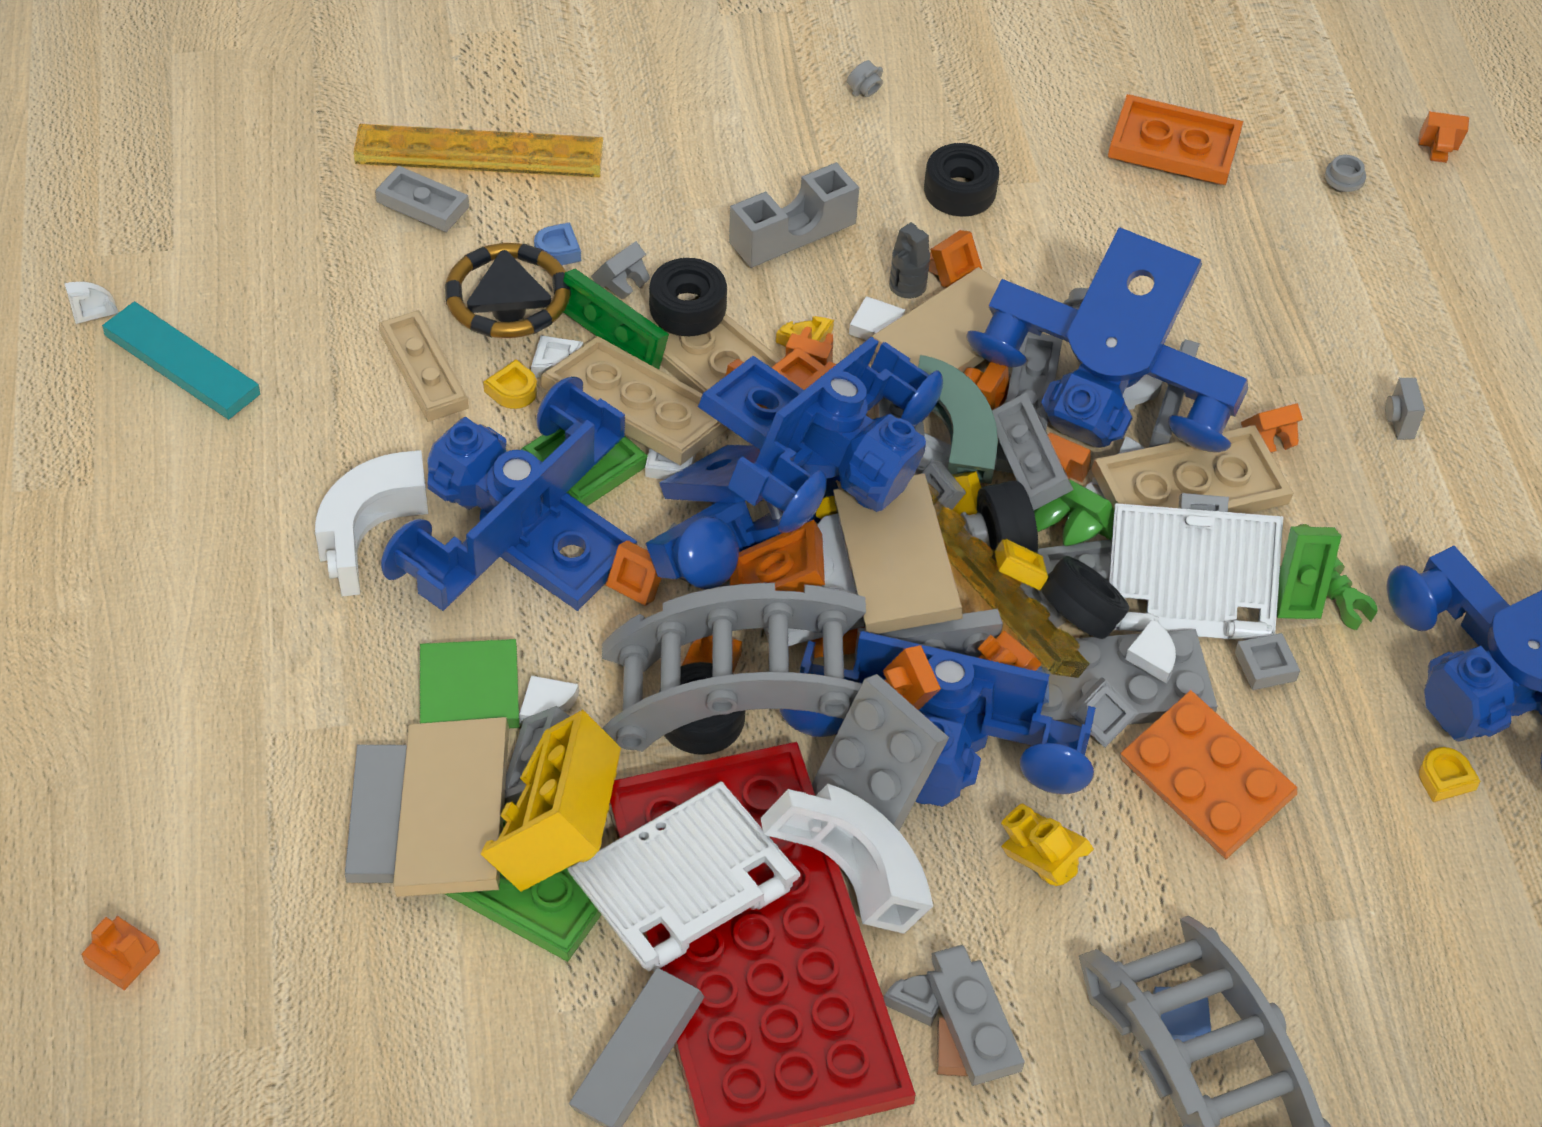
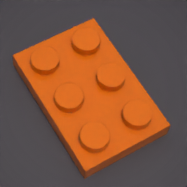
[1108,94,1244,185]
[1120,690,1297,859]

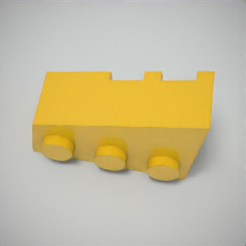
[480,709,621,892]

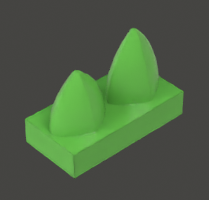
[1034,479,1114,546]
[1277,524,1342,619]

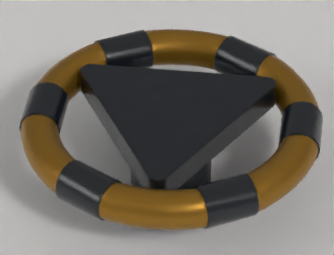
[444,243,571,338]

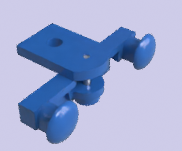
[645,417,881,589]

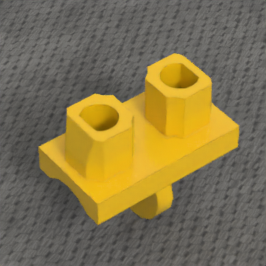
[1001,803,1094,886]

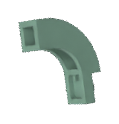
[885,355,998,484]

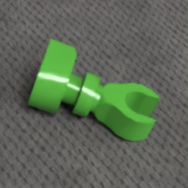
[1327,557,1378,630]

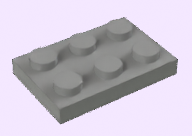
[812,674,949,831]

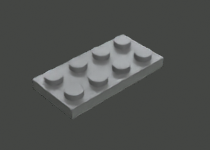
[1020,629,1218,726]

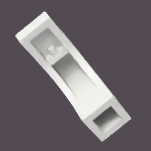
[315,450,428,597]
[761,784,933,934]

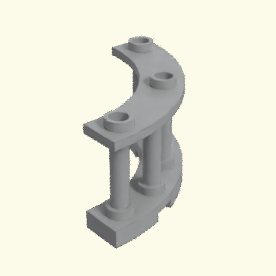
[602,583,866,752]
[1079,915,1331,1127]

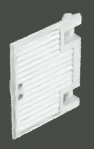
[1109,503,1283,640]
[567,781,800,972]

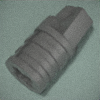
[889,222,931,299]

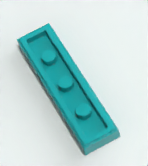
[102,301,260,420]

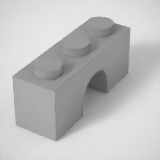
[729,162,859,268]

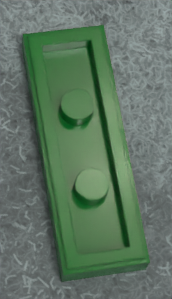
[563,268,669,370]

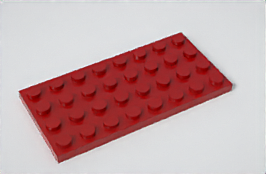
[609,742,916,1127]

